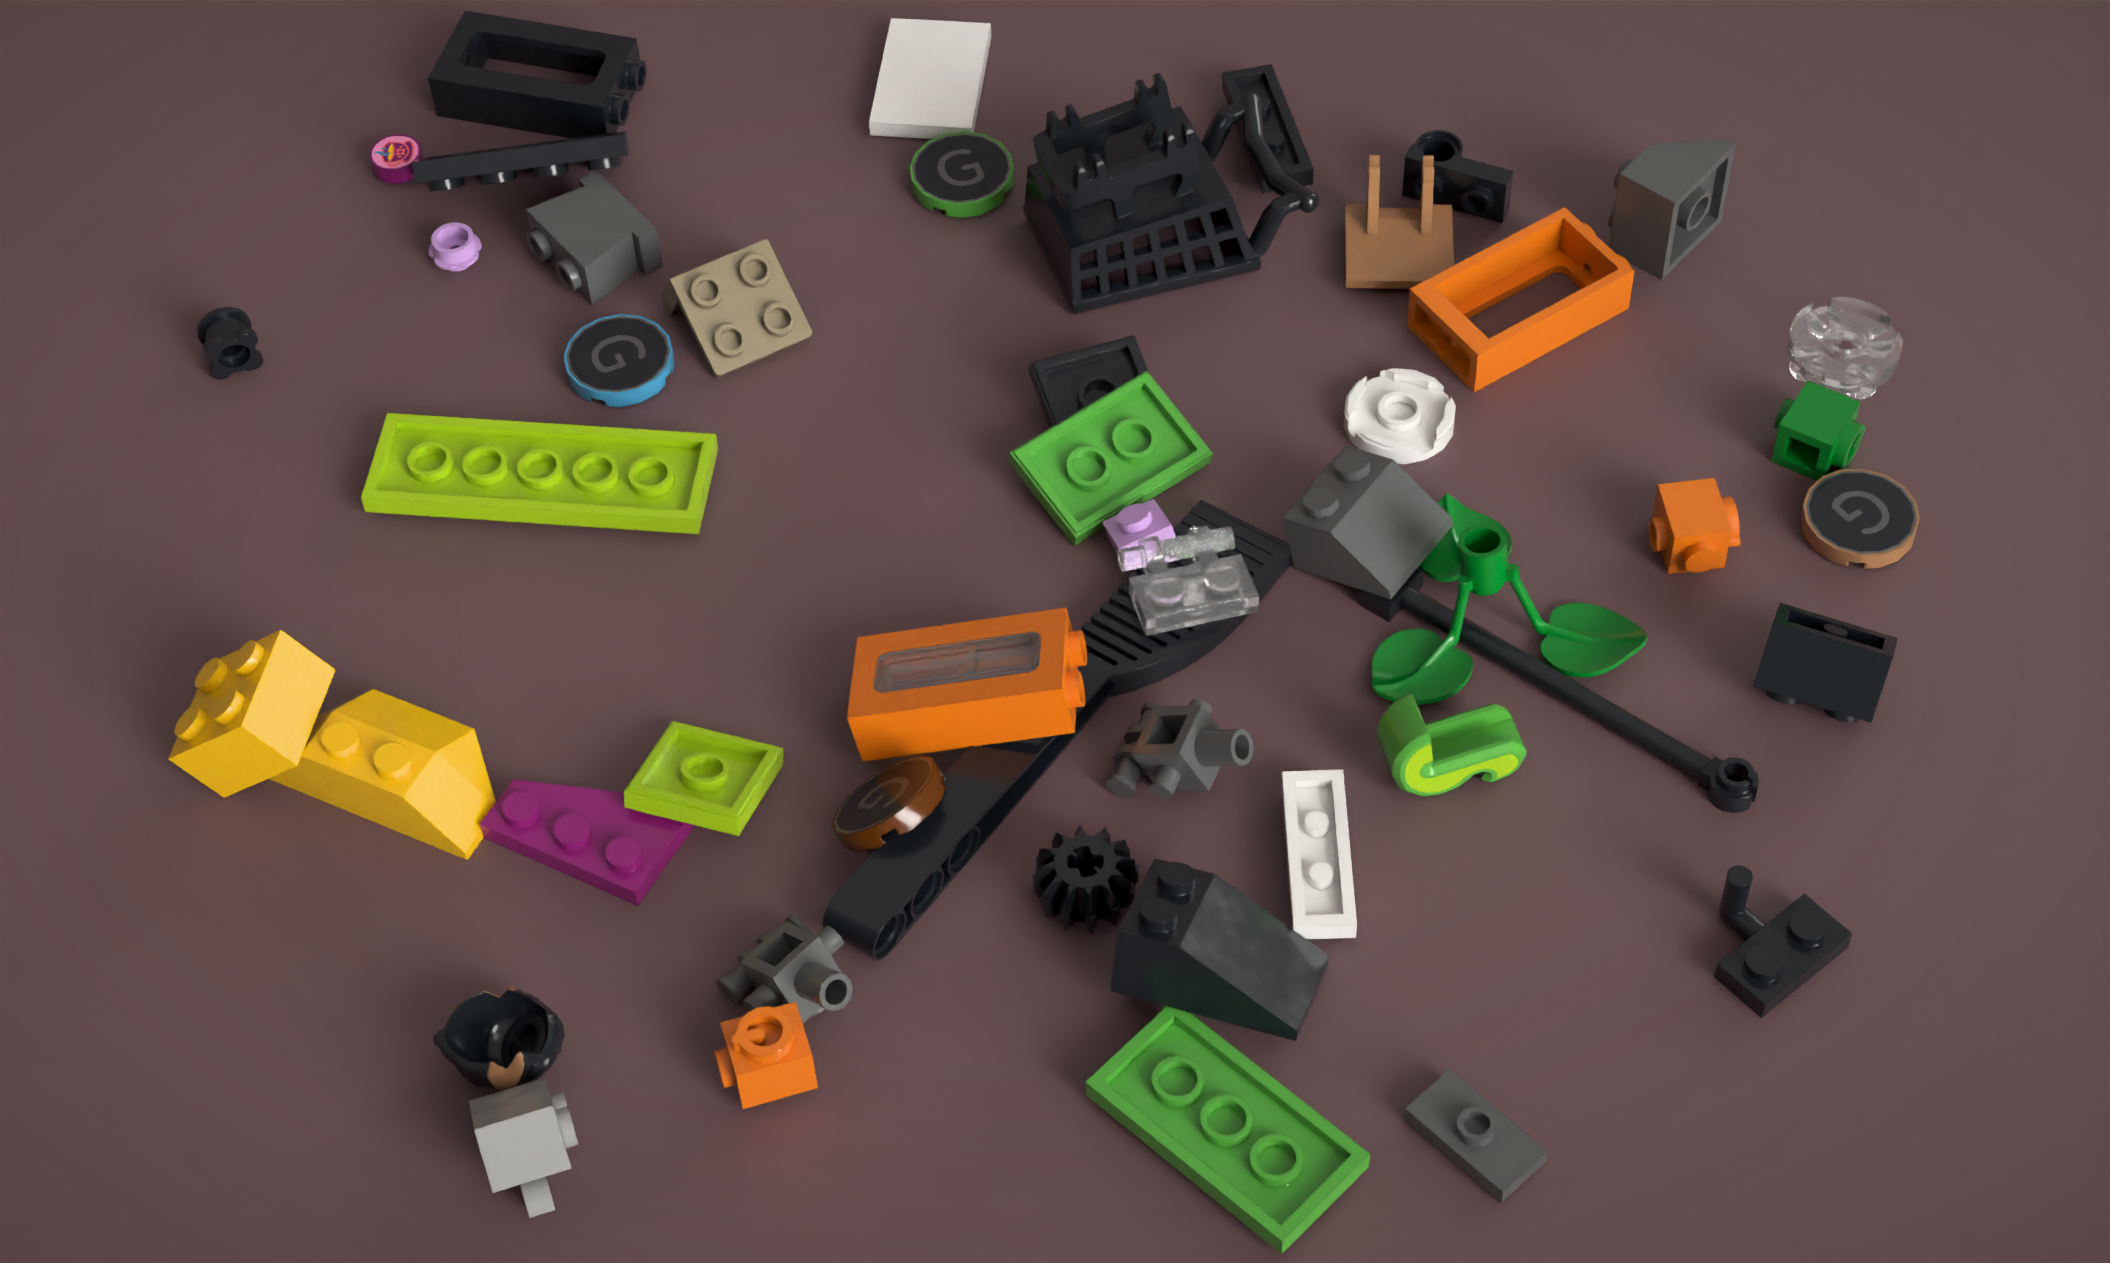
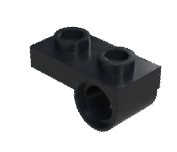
[1402,130,1513,223]

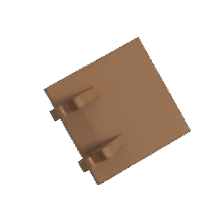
[1345,155,1454,289]

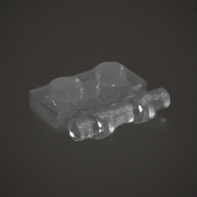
[1117,525,1259,636]

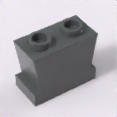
[526,170,663,305]

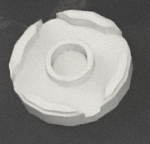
[1343,368,1456,464]

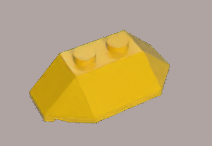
[269,689,496,860]

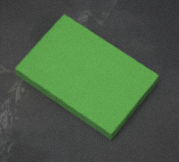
[1008,371,1213,546]

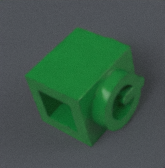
[1771,380,1866,481]

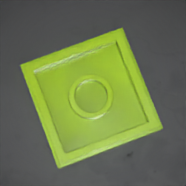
[624,721,784,836]

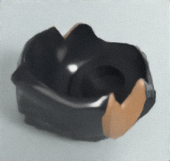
[433,986,565,1091]

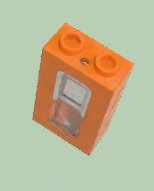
[847,607,1087,762]

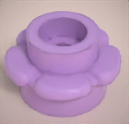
[429,222,482,271]

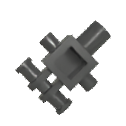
[1106,698,1253,800]
[716,914,853,1024]

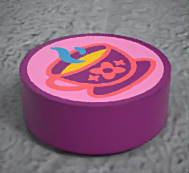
[369,134,423,183]

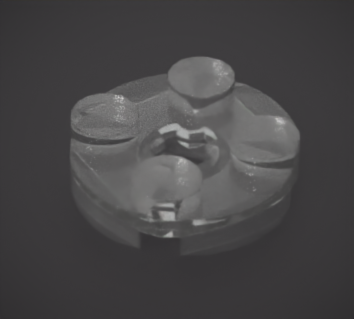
[1787,297,1903,399]

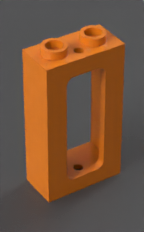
[1407,207,1635,392]

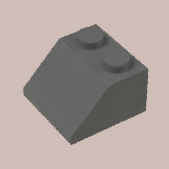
[1608,138,1736,280]
[1282,445,1453,599]

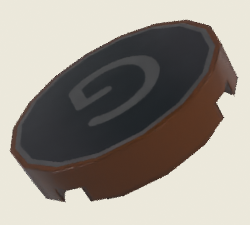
[832,755,946,852]

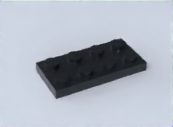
[412,131,630,192]

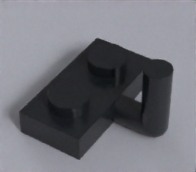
[1714,865,1852,1018]

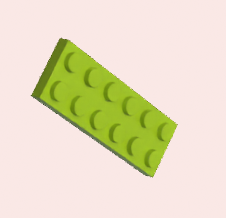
[361,413,718,534]

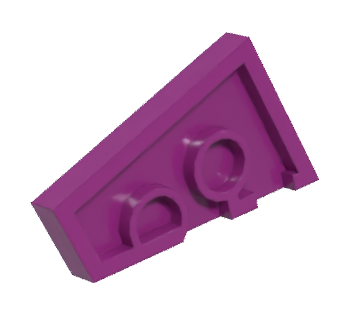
[480,779,695,906]

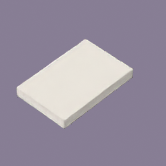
[869,18,991,139]

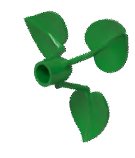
[1371,493,1647,705]

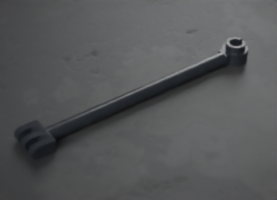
[1356,568,1759,813]

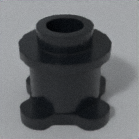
[197,307,264,379]

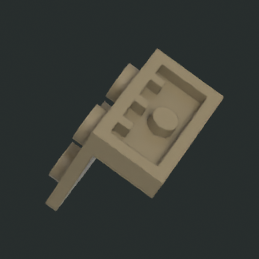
[661,238,812,378]

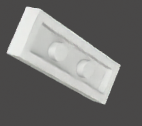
[1281,769,1357,939]

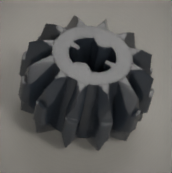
[1033,825,1139,934]

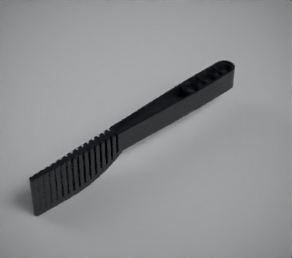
[823,500,1293,961]

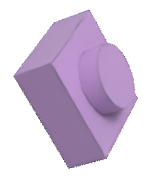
[1102,499,1178,566]

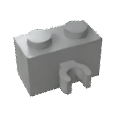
[469,1078,579,1218]

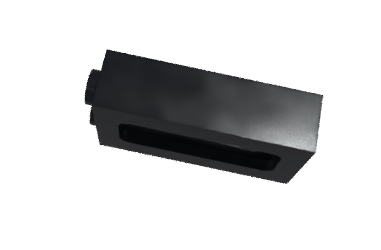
[428,11,647,138]

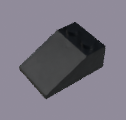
[1110,858,1329,1041]

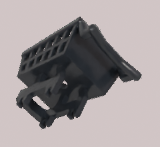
[1023,73,1319,314]

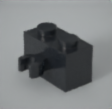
[1753,603,1898,723]

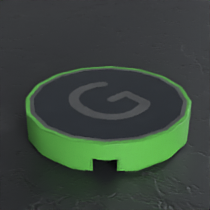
[910,131,1015,218]

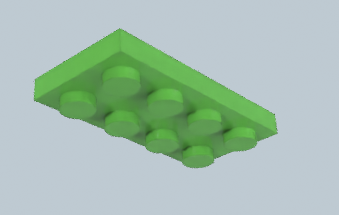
[1085,1006,1370,1254]

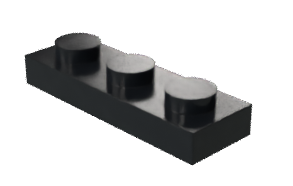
[1222,64,1314,193]

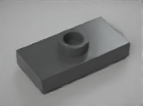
[1404,1069,1548,1203]

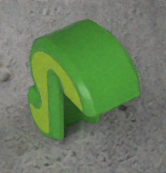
[1377,693,1527,796]

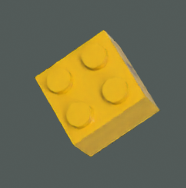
[168,630,335,798]

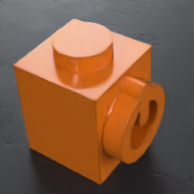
[1648,478,1740,574]
[714,1001,818,1109]

